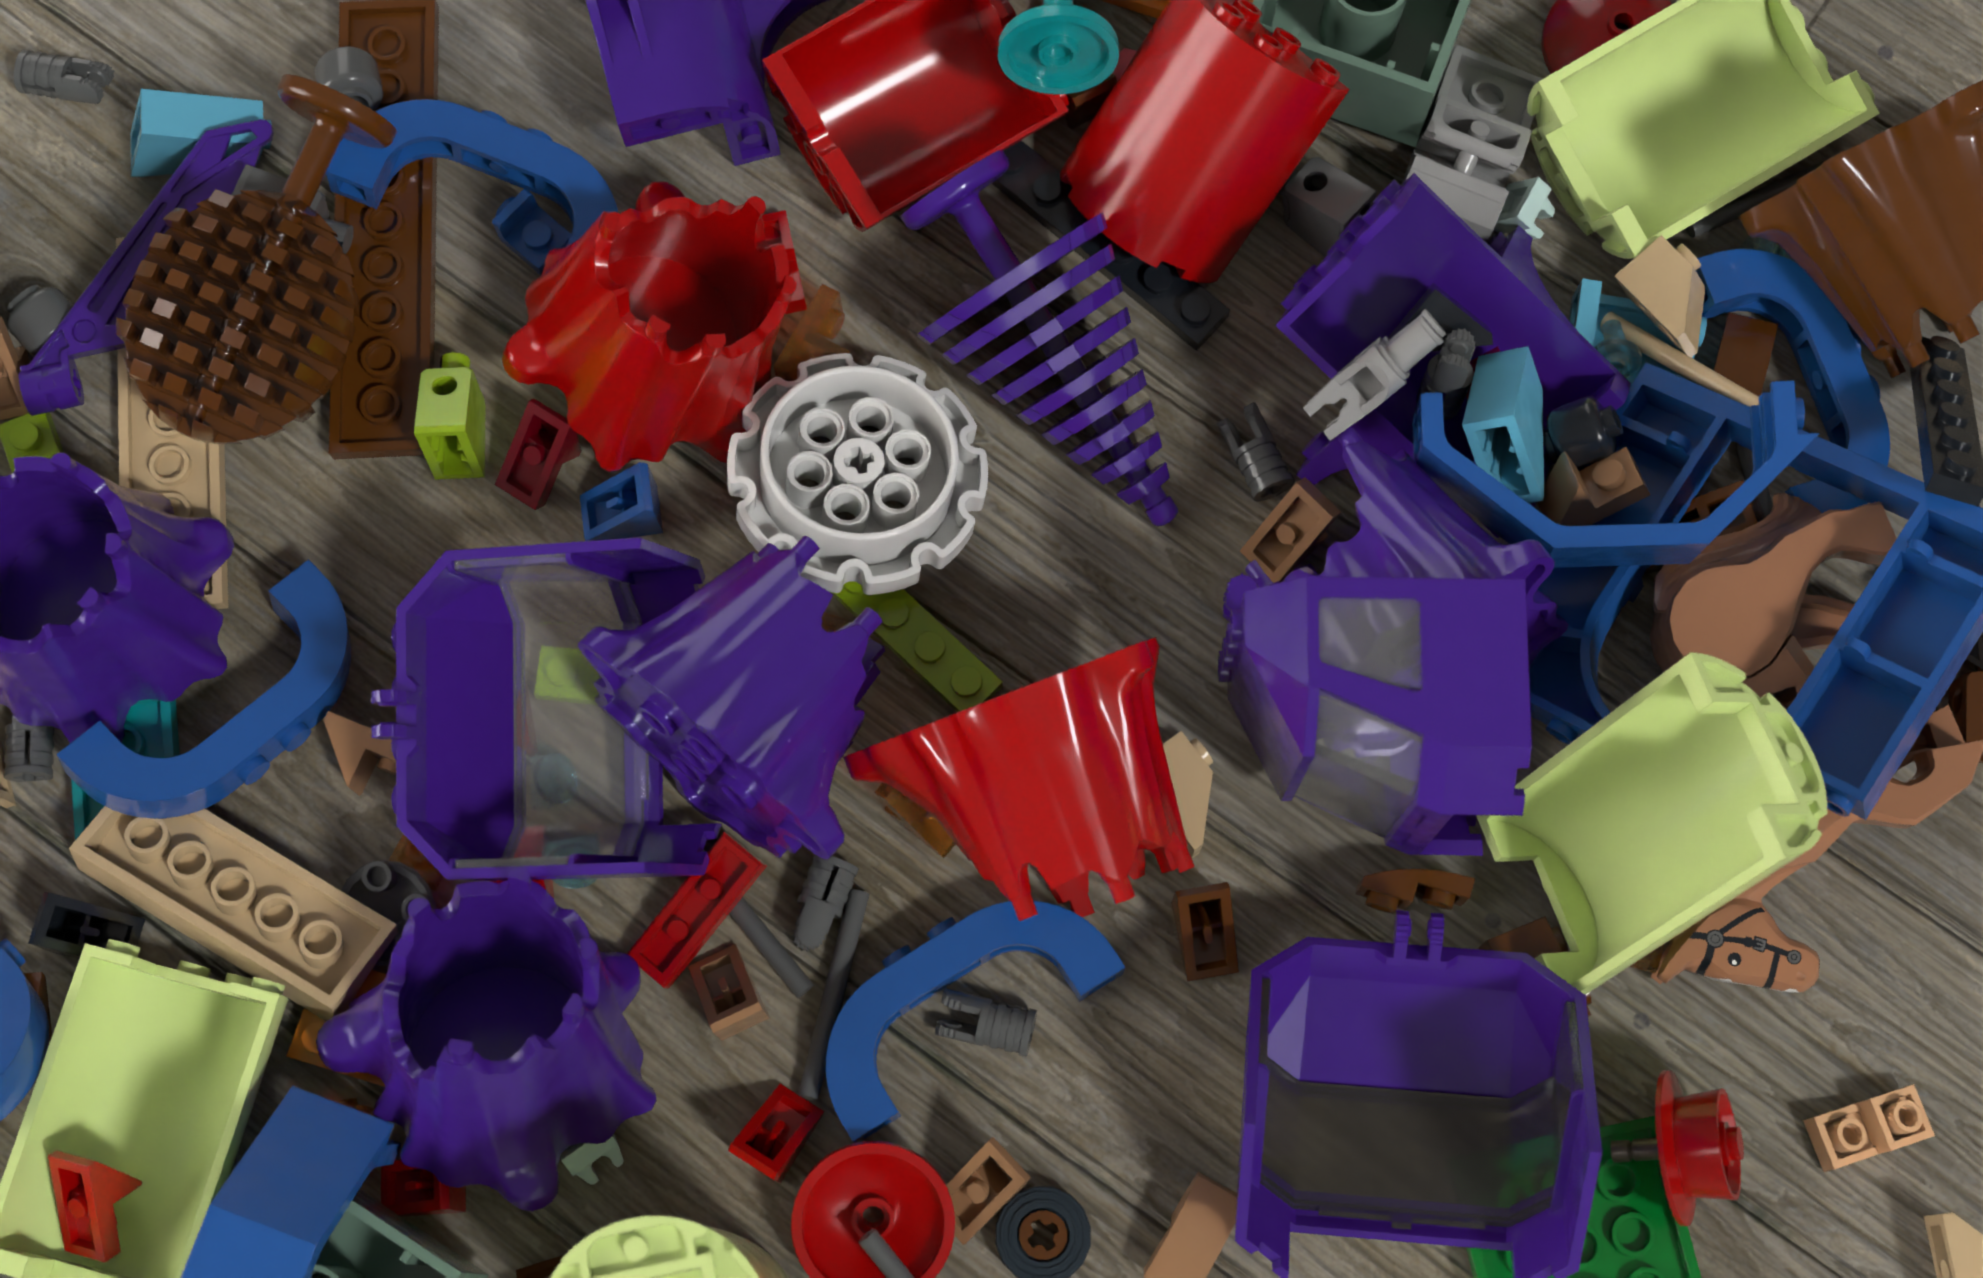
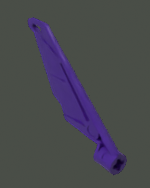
[19,119,274,416]

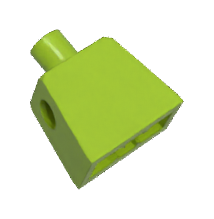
[414,352,486,480]

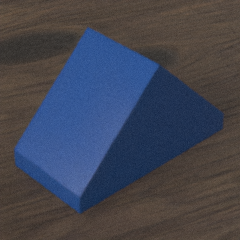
[580,462,663,541]

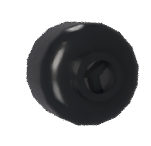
[1543,396,1623,470]

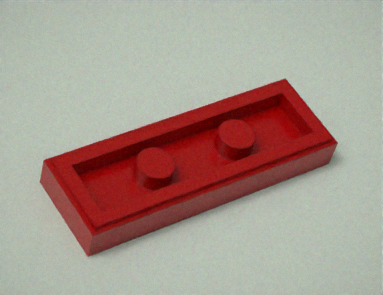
[627,832,767,988]

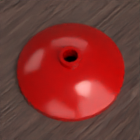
[1541,0,1672,74]
[791,1141,955,1278]

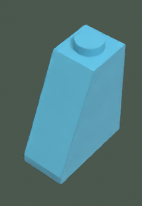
[130,88,272,177]
[1462,346,1544,503]

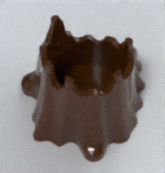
[1739,80,1983,379]

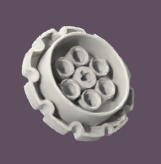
[727,353,988,595]

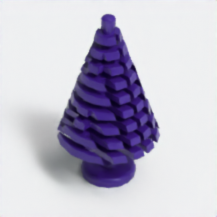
[900,149,1178,526]

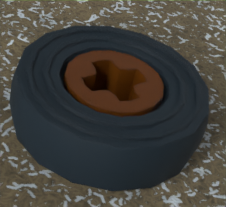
[995,1186,1091,1278]

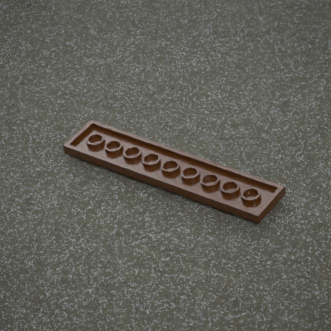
[329,0,439,459]

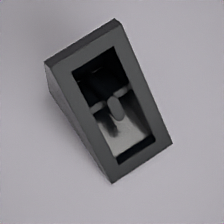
[1388,283,1493,352]
[28,892,145,959]

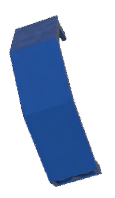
[1412,381,1820,568]
[181,1086,401,1278]

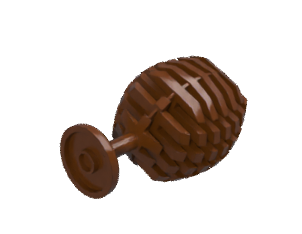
[116,74,397,444]

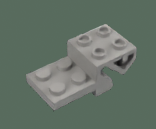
[1401,44,1543,243]

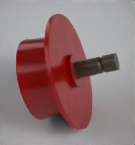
[1611,1070,1744,1226]

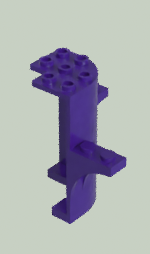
[585,0,829,166]
[1275,173,1631,539]

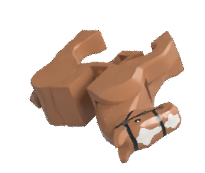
[1650,492,1983,993]

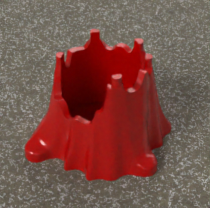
[502,181,797,472]
[843,637,1195,921]

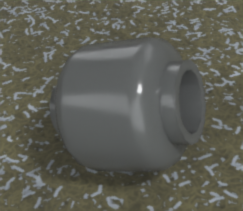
[314,46,383,111]
[7,285,73,357]

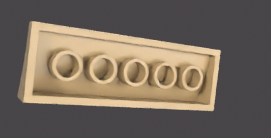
[69,806,398,1021]

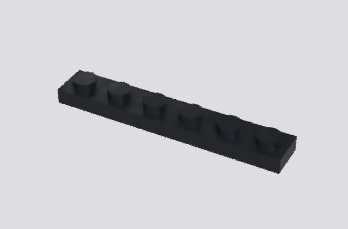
[991,140,1230,351]
[1909,336,1983,507]

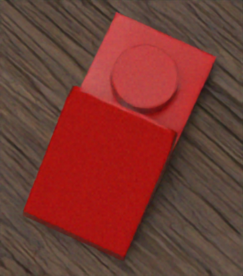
[48,1150,142,1263]

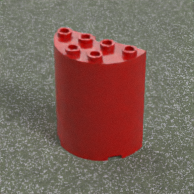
[762,0,1069,232]
[1060,0,1350,283]

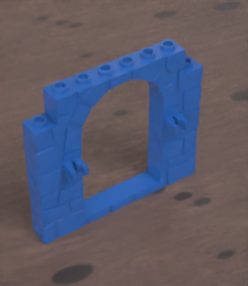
[1529,362,1983,820]

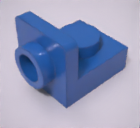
[492,189,571,275]

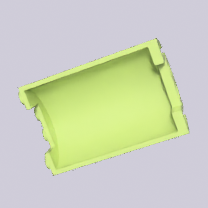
[1527,0,1880,259]
[1476,652,1827,995]
[0,939,289,1278]
[550,1216,789,1278]

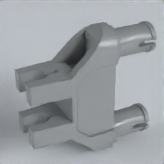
[1303,309,1446,440]

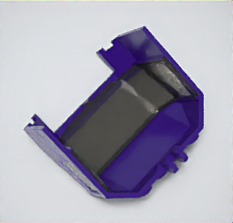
[1235,910,1602,1278]

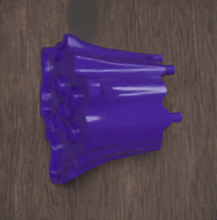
[1245,428,1569,757]
[0,453,234,743]
[578,536,886,860]
[316,867,657,1211]

